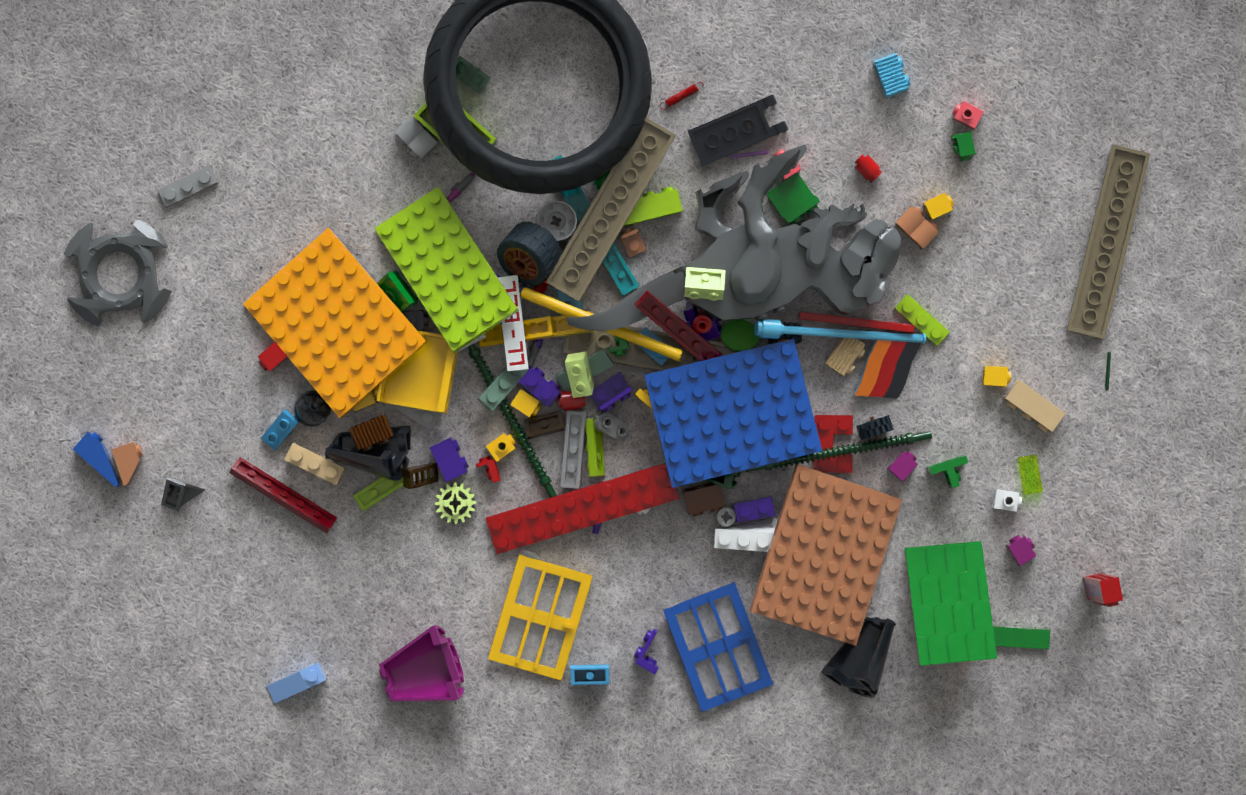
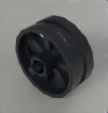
[294,390,330,427]

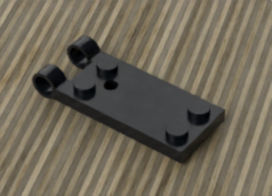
[687,95,789,167]

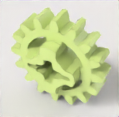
[435,482,477,524]

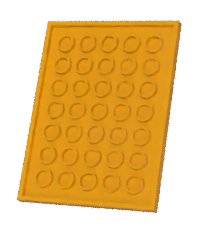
[243,228,427,419]

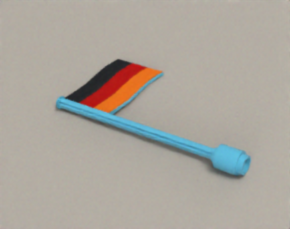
[754,319,926,398]

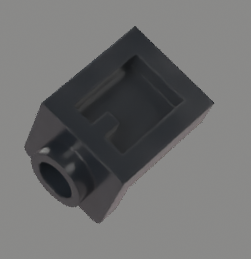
[403,310,428,330]

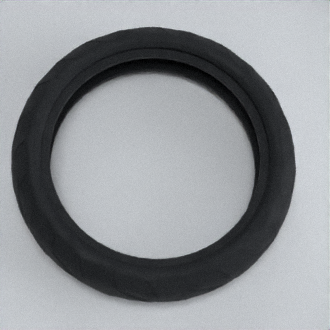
[423,0,652,194]

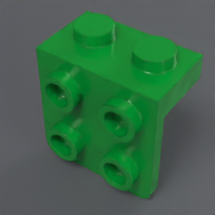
[767,173,820,225]

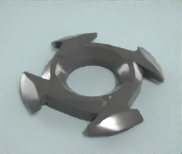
[64,219,172,327]

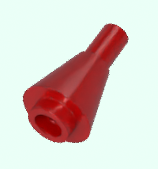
[693,310,712,333]

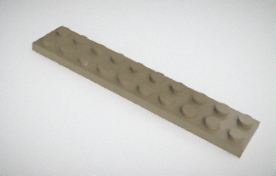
[546,118,676,302]
[1066,144,1150,340]
[563,326,737,371]

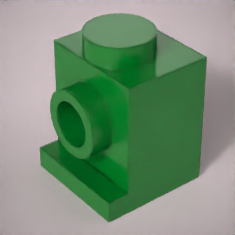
[951,131,976,162]

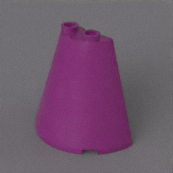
[379,625,464,701]

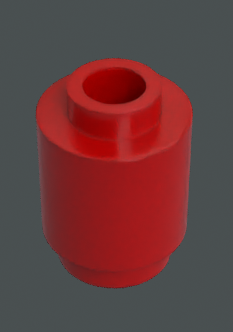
[854,154,882,183]
[558,391,586,411]

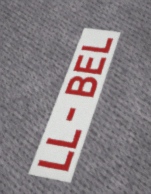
[498,275,529,371]

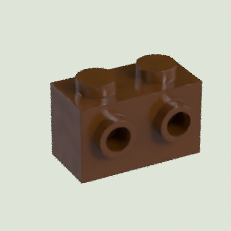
[682,482,726,516]

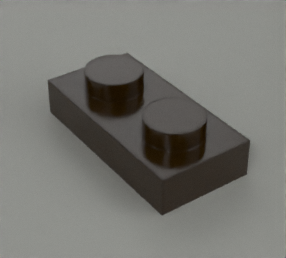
[524,410,566,439]

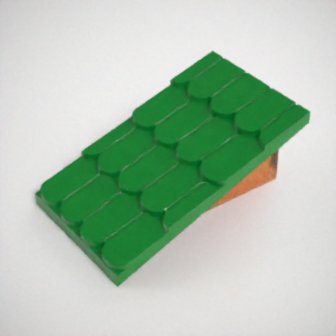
[905,541,997,666]

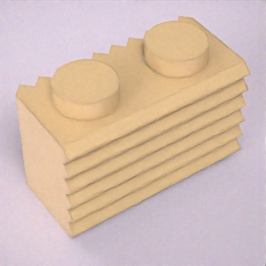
[824,338,866,377]

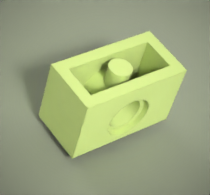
[565,351,594,398]

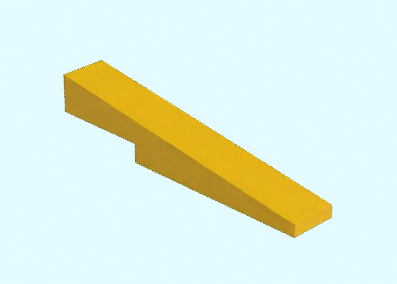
[479,311,596,347]

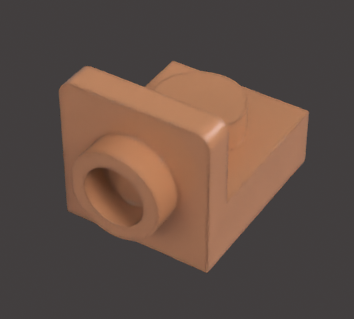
[620,227,646,258]

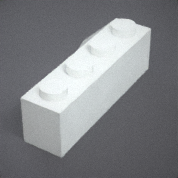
[713,517,779,552]

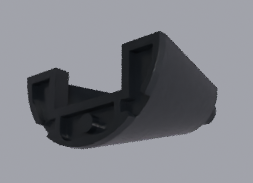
[325,426,411,481]
[821,617,896,698]

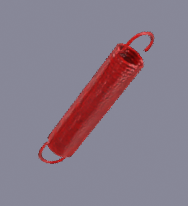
[660,82,704,110]

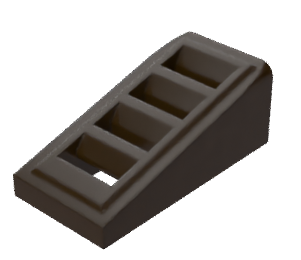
[402,462,438,489]

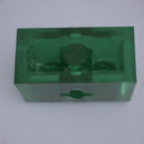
[456,55,491,95]

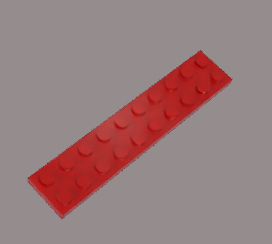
[486,463,680,554]

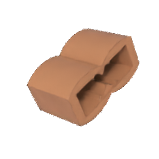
[894,206,939,249]

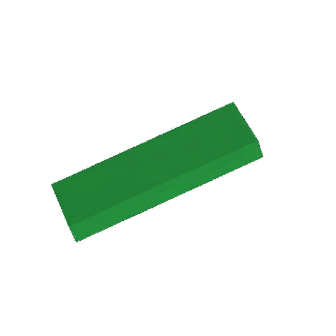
[993,626,1050,649]

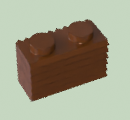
[349,413,394,452]

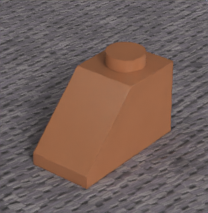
[111,442,143,486]

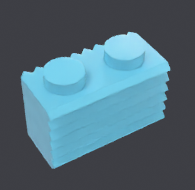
[873,53,911,98]

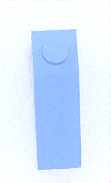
[266,662,326,704]

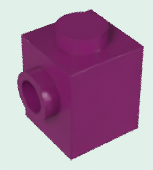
[1006,535,1036,566]

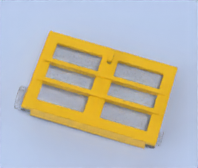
[488,548,593,681]

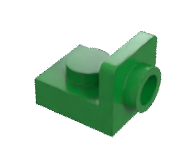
[609,336,629,357]

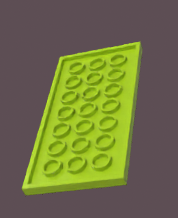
[374,187,519,353]

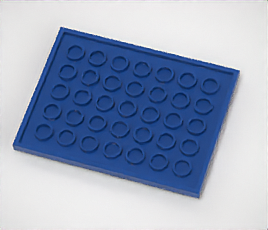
[644,339,822,488]

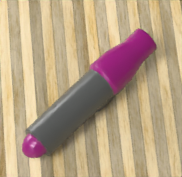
[446,173,475,203]

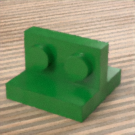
[377,270,419,313]
[926,455,969,488]

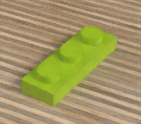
[894,294,950,346]
[585,418,605,476]

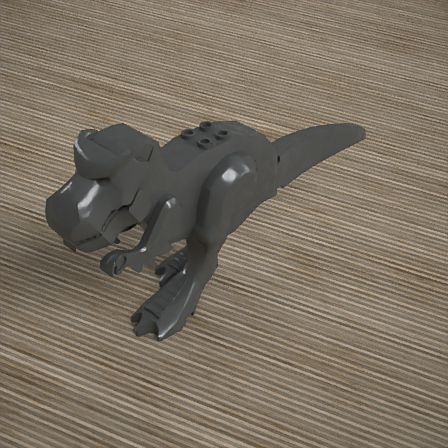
[566,145,901,331]

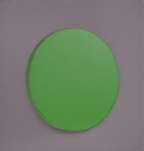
[721,320,759,352]

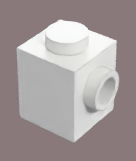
[992,489,1022,512]

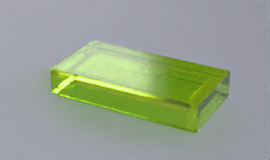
[1017,454,1043,495]

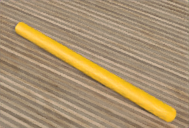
[521,287,683,362]

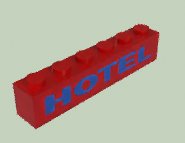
[1083,573,1123,607]

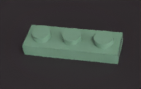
[477,366,529,412]

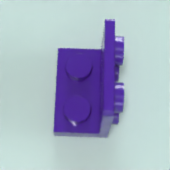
[590,372,633,412]
[634,628,659,674]

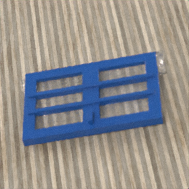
[661,582,773,714]

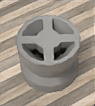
[716,507,736,527]

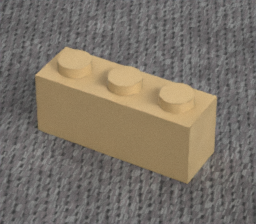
[1004,380,1066,433]
[284,443,346,485]

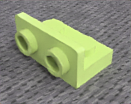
[684,267,725,301]

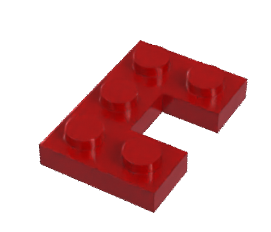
[814,415,853,473]

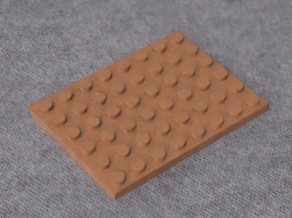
[749,464,902,646]

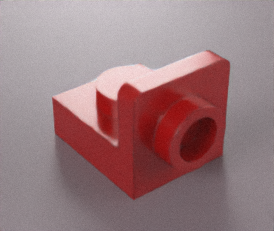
[476,456,501,483]

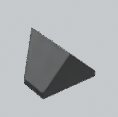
[161,477,206,511]

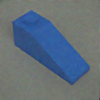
[73,432,121,487]

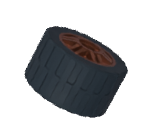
[497,222,562,286]

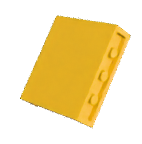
[375,331,459,414]

